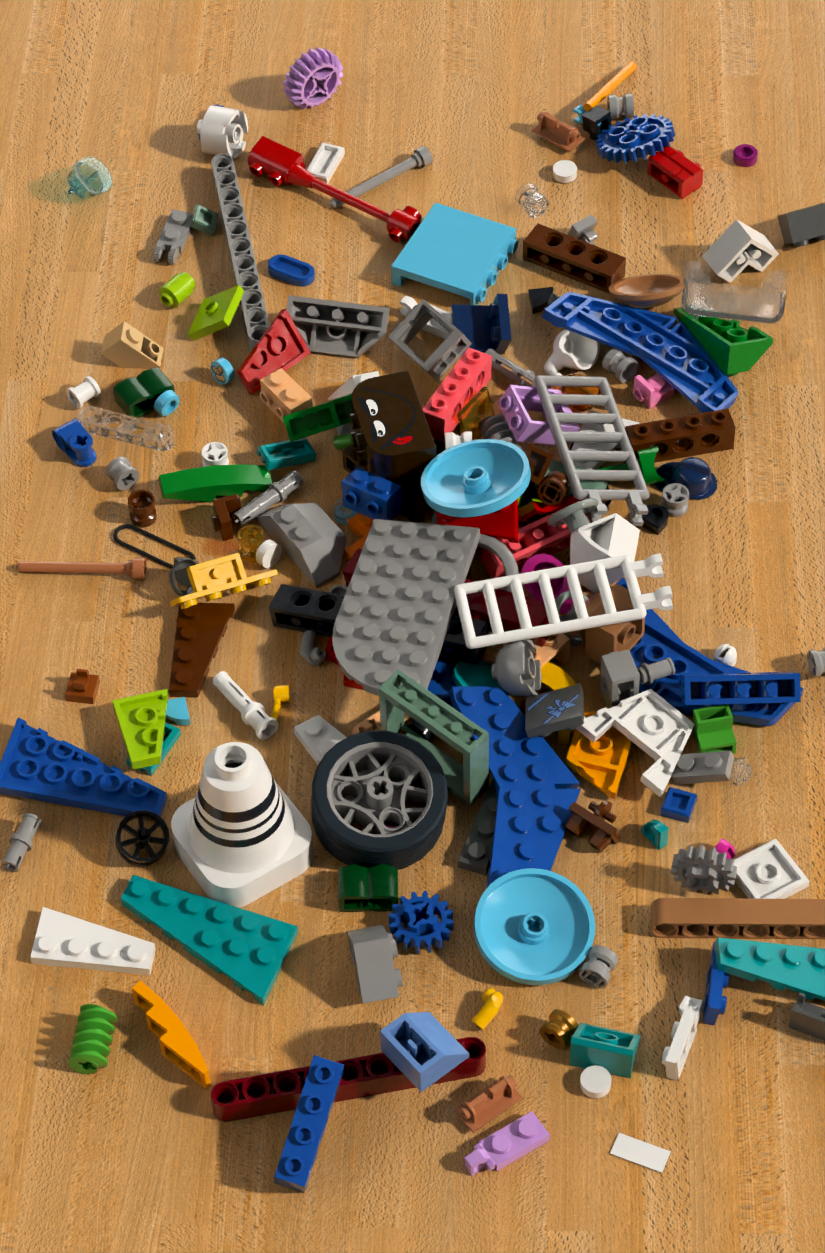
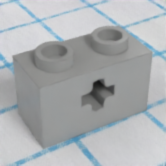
[600,649,640,709]

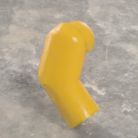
[471,988,504,1030]

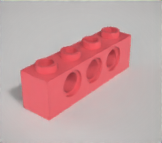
[422,347,492,443]
[481,502,590,578]

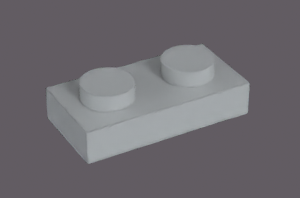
[671,750,734,785]

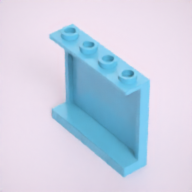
[391,203,519,305]

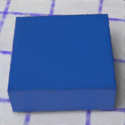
[660,787,697,823]

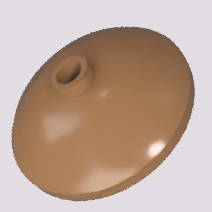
[609,274,685,311]

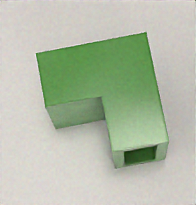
[692,704,737,754]

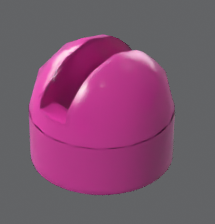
[715,838,735,859]

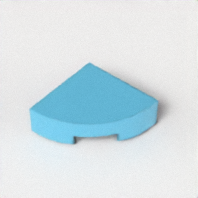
[166,697,191,725]

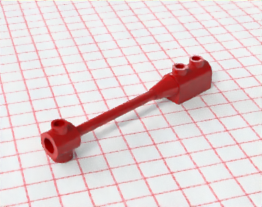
[248,136,422,243]

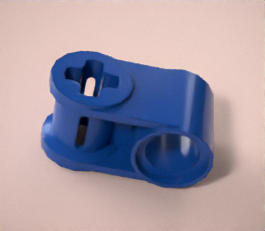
[52,418,97,467]

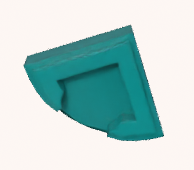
[641,819,669,850]

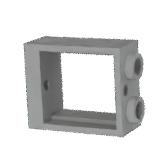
[388,299,472,381]

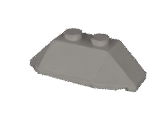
[287,295,390,358]
[257,503,346,588]

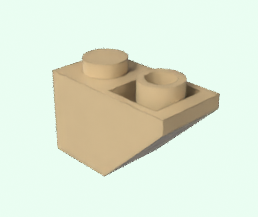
[101,321,164,369]

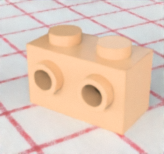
[260,368,313,422]

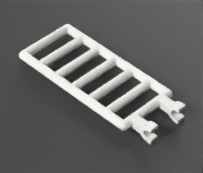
[454,553,673,649]

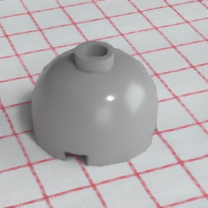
[492,639,542,697]

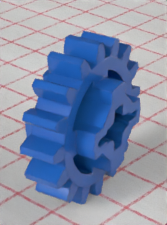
[389,891,454,954]

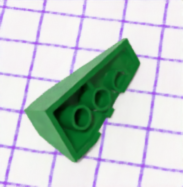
[674,305,774,376]

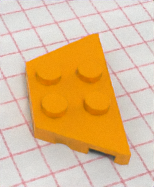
[566,712,633,799]

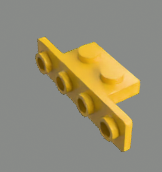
[170,553,278,609]

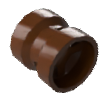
[538,471,570,506]
[128,490,157,528]

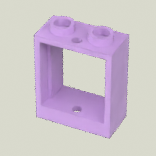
[498,385,580,446]

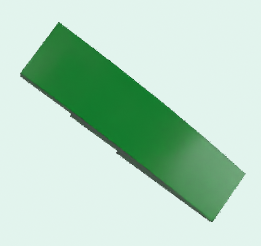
[282,393,352,442]
[158,464,272,502]

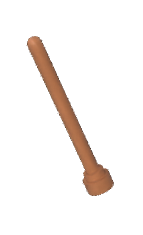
[16,557,147,579]

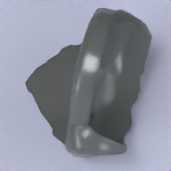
[169,557,199,596]

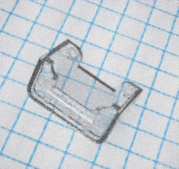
[681,260,790,323]

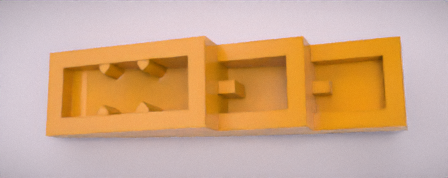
[132,980,211,1090]

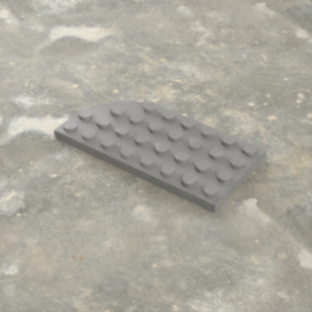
[332,519,481,696]

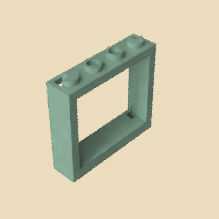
[379,669,489,806]

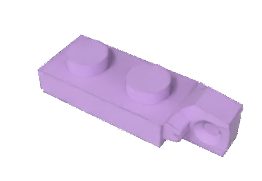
[464,1111,550,1176]

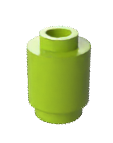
[159,272,196,308]

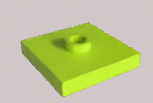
[187,285,244,341]

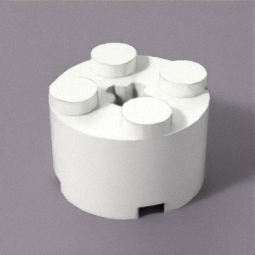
[197,105,248,158]

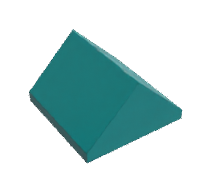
[570,1023,641,1079]

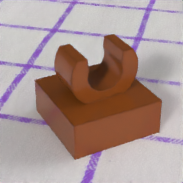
[65,669,100,704]

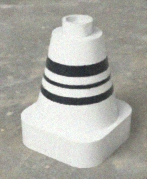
[171,742,313,908]

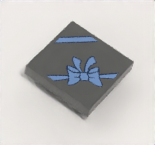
[525,684,584,738]

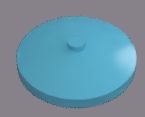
[421,439,531,517]
[473,868,595,985]

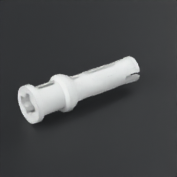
[212,671,279,740]

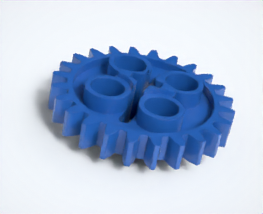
[596,114,675,163]

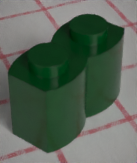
[113,367,175,419]
[338,864,398,912]

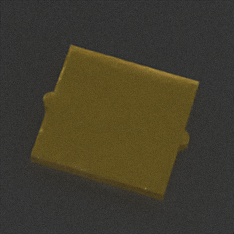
[457,387,495,440]

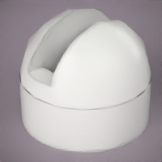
[714,644,737,666]

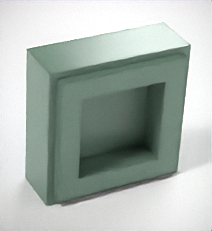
[190,204,218,236]

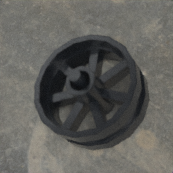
[115,810,170,867]

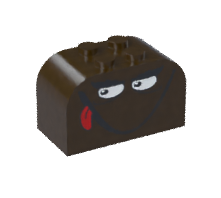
[349,370,436,490]

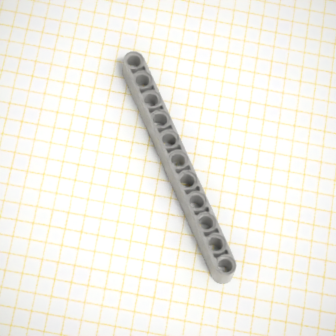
[211,153,270,352]

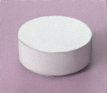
[553,160,577,183]
[256,540,282,568]
[580,1065,611,1098]

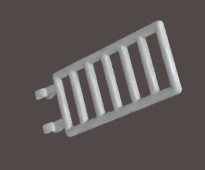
[534,375,650,526]

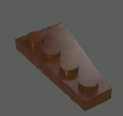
[169,603,235,698]

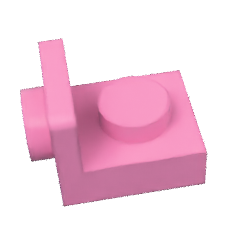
[633,373,675,409]

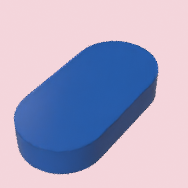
[268,255,315,287]

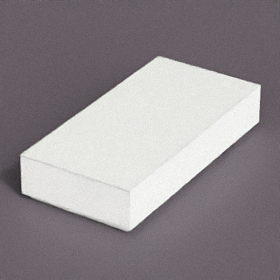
[307,142,345,184]

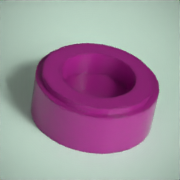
[733,144,758,167]

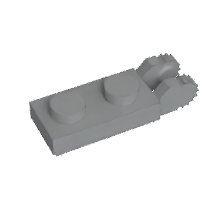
[153,210,193,264]

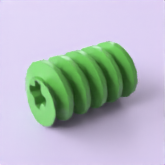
[68,1004,117,1074]

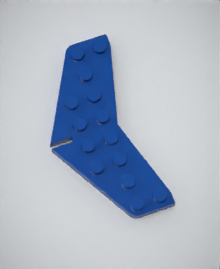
[542,292,738,413]
[615,578,803,726]
[449,686,581,888]

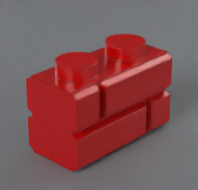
[647,146,703,199]

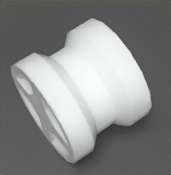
[202,442,229,467]

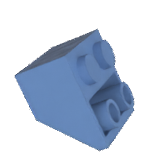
[380,1012,469,1092]

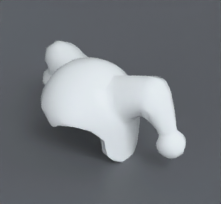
[544,329,600,376]

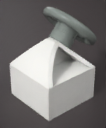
[547,498,640,594]

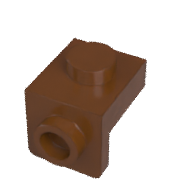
[525,443,555,487]
[211,494,241,541]

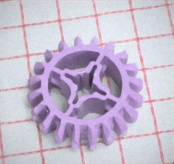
[283,47,344,110]

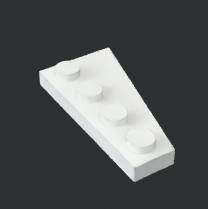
[30,907,156,975]

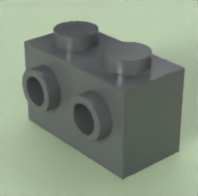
[777,203,825,248]

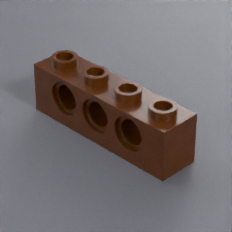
[523,223,626,294]
[625,408,736,463]

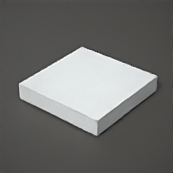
[734,839,809,899]

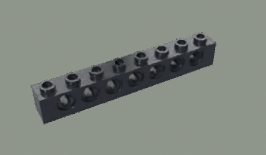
[268,584,489,665]

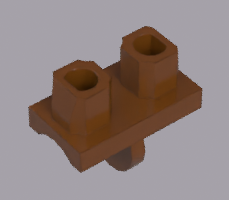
[565,800,621,852]

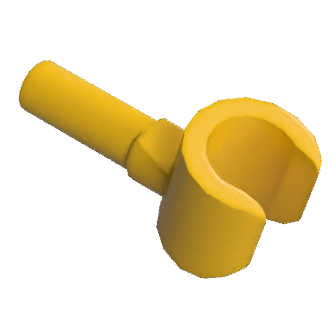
[271,685,290,720]

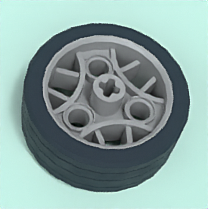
[311,731,448,870]

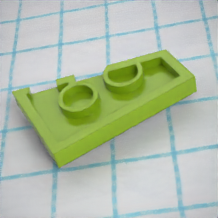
[112,689,168,770]

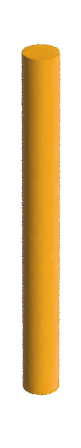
[583,61,637,112]

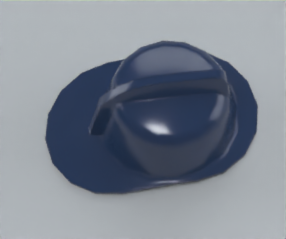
[655,457,717,500]

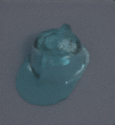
[67,157,112,199]

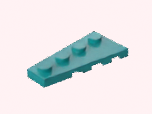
[714,937,825,1001]

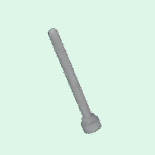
[330,146,433,208]

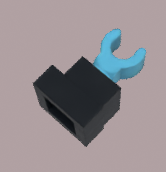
[573,105,611,141]

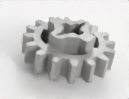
[671,845,737,895]

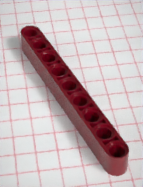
[211,1037,486,1122]

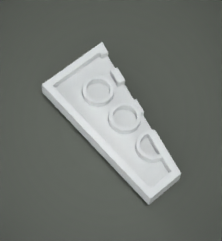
[294,715,402,801]

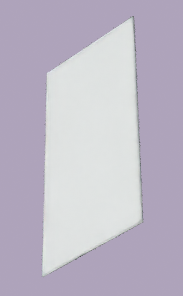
[610,1133,671,1173]

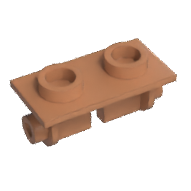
[532,112,585,152]
[454,1075,523,1133]

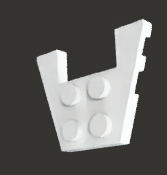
[576,689,695,797]

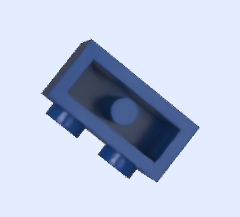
[342,467,402,520]

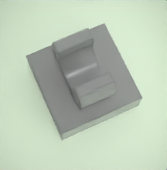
[568,215,598,245]

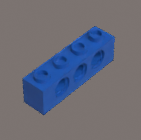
[681,671,801,705]
[274,1055,344,1193]

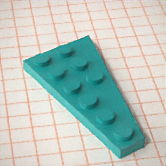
[121,875,298,1006]

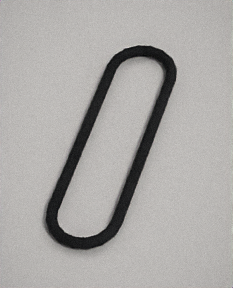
[113,524,196,569]

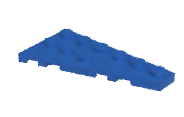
[0,717,167,821]

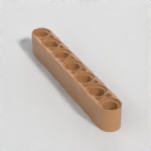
[651,898,825,939]

